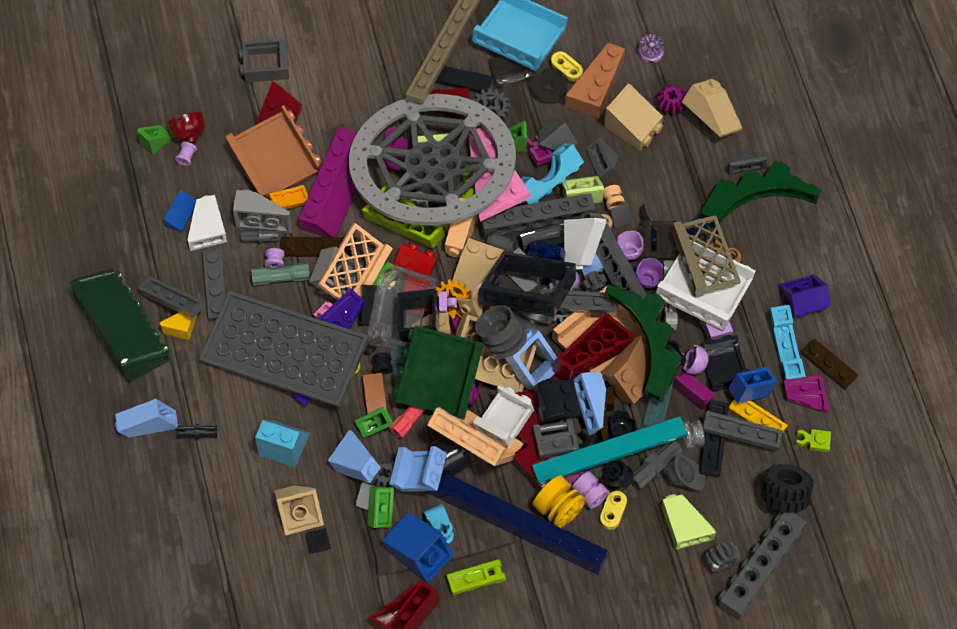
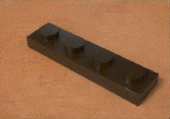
[281,237,357,257]

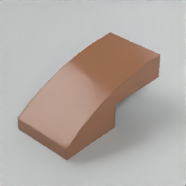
[363,373,387,414]

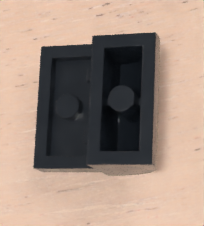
[532,377,581,424]

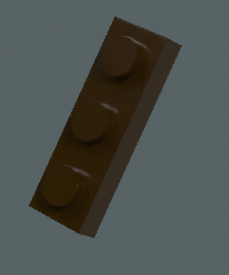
[801,338,858,390]

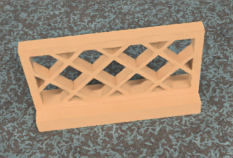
[318,223,393,300]

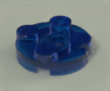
[527,242,566,261]

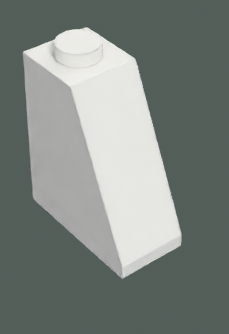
[188,195,227,251]
[564,218,606,270]

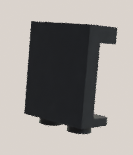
[700,335,750,392]

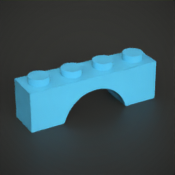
[520,143,584,205]

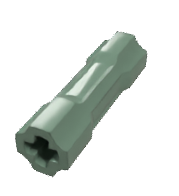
[251,263,310,286]

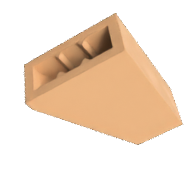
[445,197,478,258]

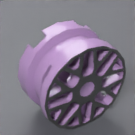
[639,34,665,63]

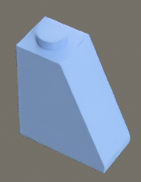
[115,399,178,438]
[328,430,381,483]

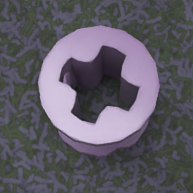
[175,142,197,166]

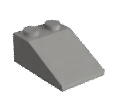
[233,189,293,233]

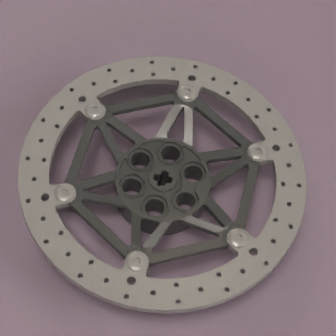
[349,94,516,225]

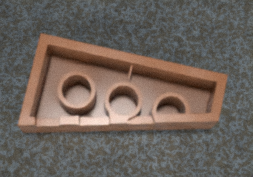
[565,43,625,118]

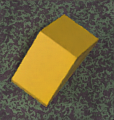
[159,313,197,340]

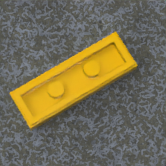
[729,399,788,434]

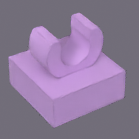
[439,292,457,313]

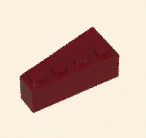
[553,312,635,380]

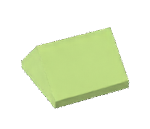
[561,176,604,203]

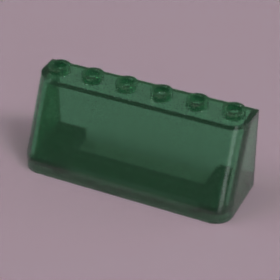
[69,269,170,383]

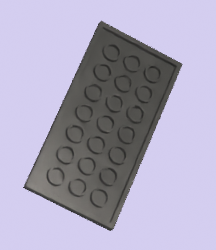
[199,291,370,408]

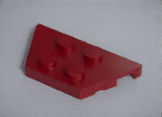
[255,81,302,125]

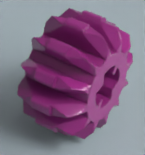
[656,83,686,115]

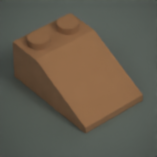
[601,334,651,404]

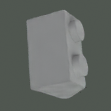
[309,246,362,296]

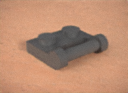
[532,418,579,458]

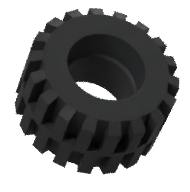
[760,464,814,513]

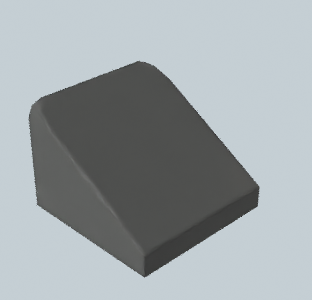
[610,203,632,229]

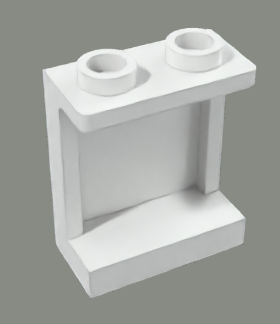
[473,385,534,448]

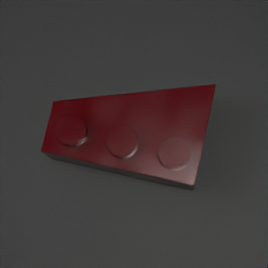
[369,580,441,629]

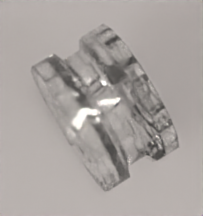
[683,420,705,449]

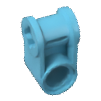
[423,504,454,544]

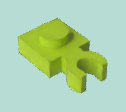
[796,429,831,453]

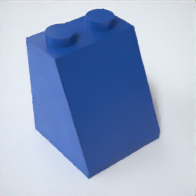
[382,512,454,584]

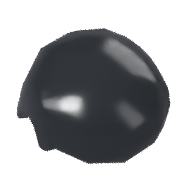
[608,410,637,438]

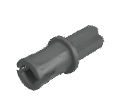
[240,228,278,243]

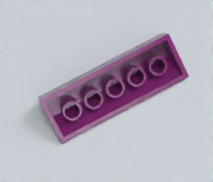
[299,126,370,237]

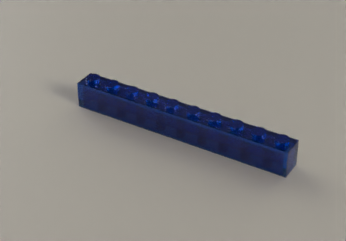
[423,471,608,575]

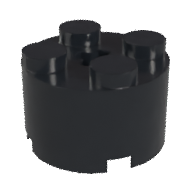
[429,436,472,478]

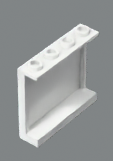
[656,240,756,331]

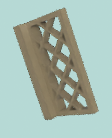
[671,215,741,298]

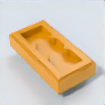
[268,185,309,210]

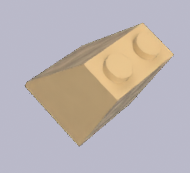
[604,83,663,151]

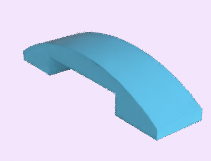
[770,305,806,380]

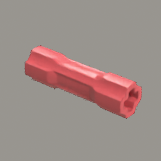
[389,406,426,439]

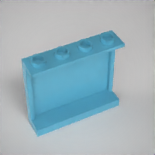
[472,0,568,71]

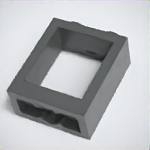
[240,39,289,82]

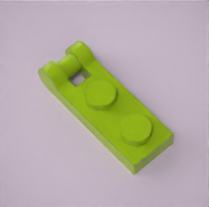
[447,560,506,595]

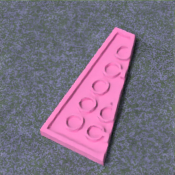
[468,126,531,221]

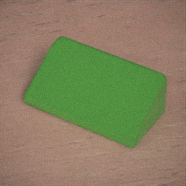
[367,486,394,528]

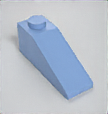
[573,371,606,435]

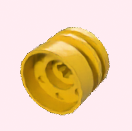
[533,475,586,529]

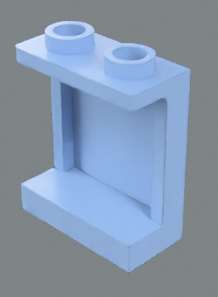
[390,446,447,492]

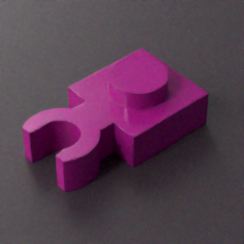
[527,135,552,166]

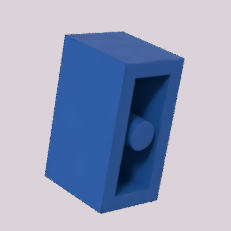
[728,367,777,403]

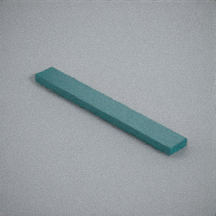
[532,417,688,485]

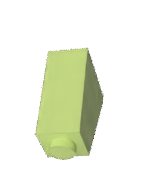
[662,494,716,550]

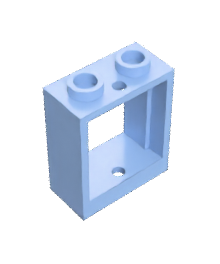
[505,329,557,390]

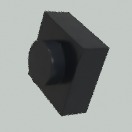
[307,528,331,554]

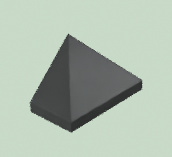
[586,138,619,179]
[728,153,767,175]

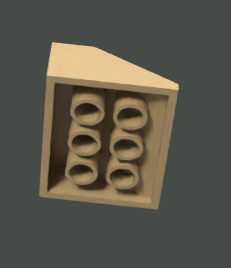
[456,314,537,393]

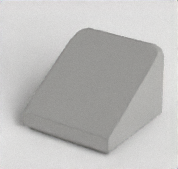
[356,482,372,510]

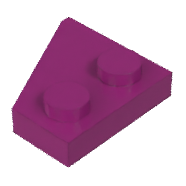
[783,375,829,413]

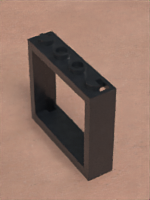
[480,251,576,317]

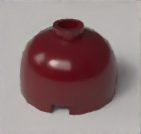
[167,112,205,143]

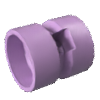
[572,471,609,509]

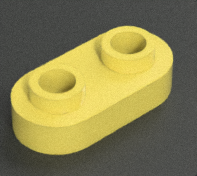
[551,52,583,82]
[600,491,627,530]

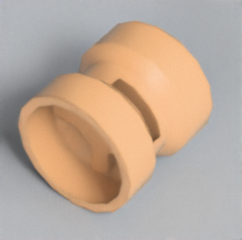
[603,185,625,210]

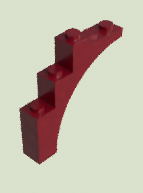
[513,374,563,492]

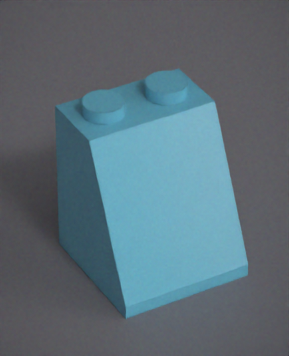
[255,420,310,468]

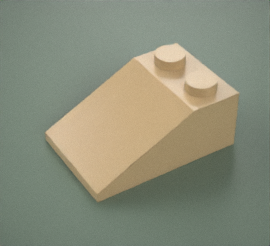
[682,79,742,137]
[452,238,504,298]

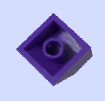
[779,274,831,317]

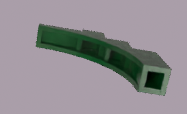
[700,160,822,229]
[605,284,682,403]

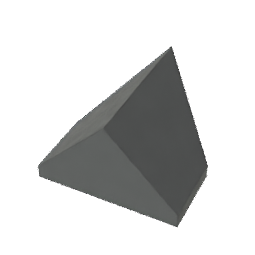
[538,120,578,150]

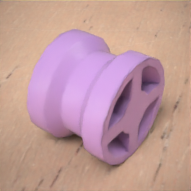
[265,248,284,268]

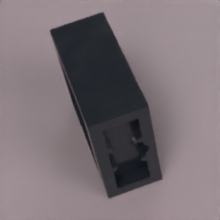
[397,288,439,342]

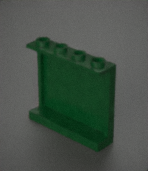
[393,325,484,419]

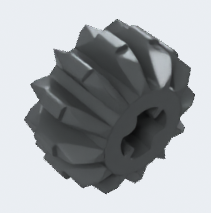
[370,459,395,488]
[705,540,741,573]

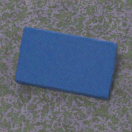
[164,190,196,232]

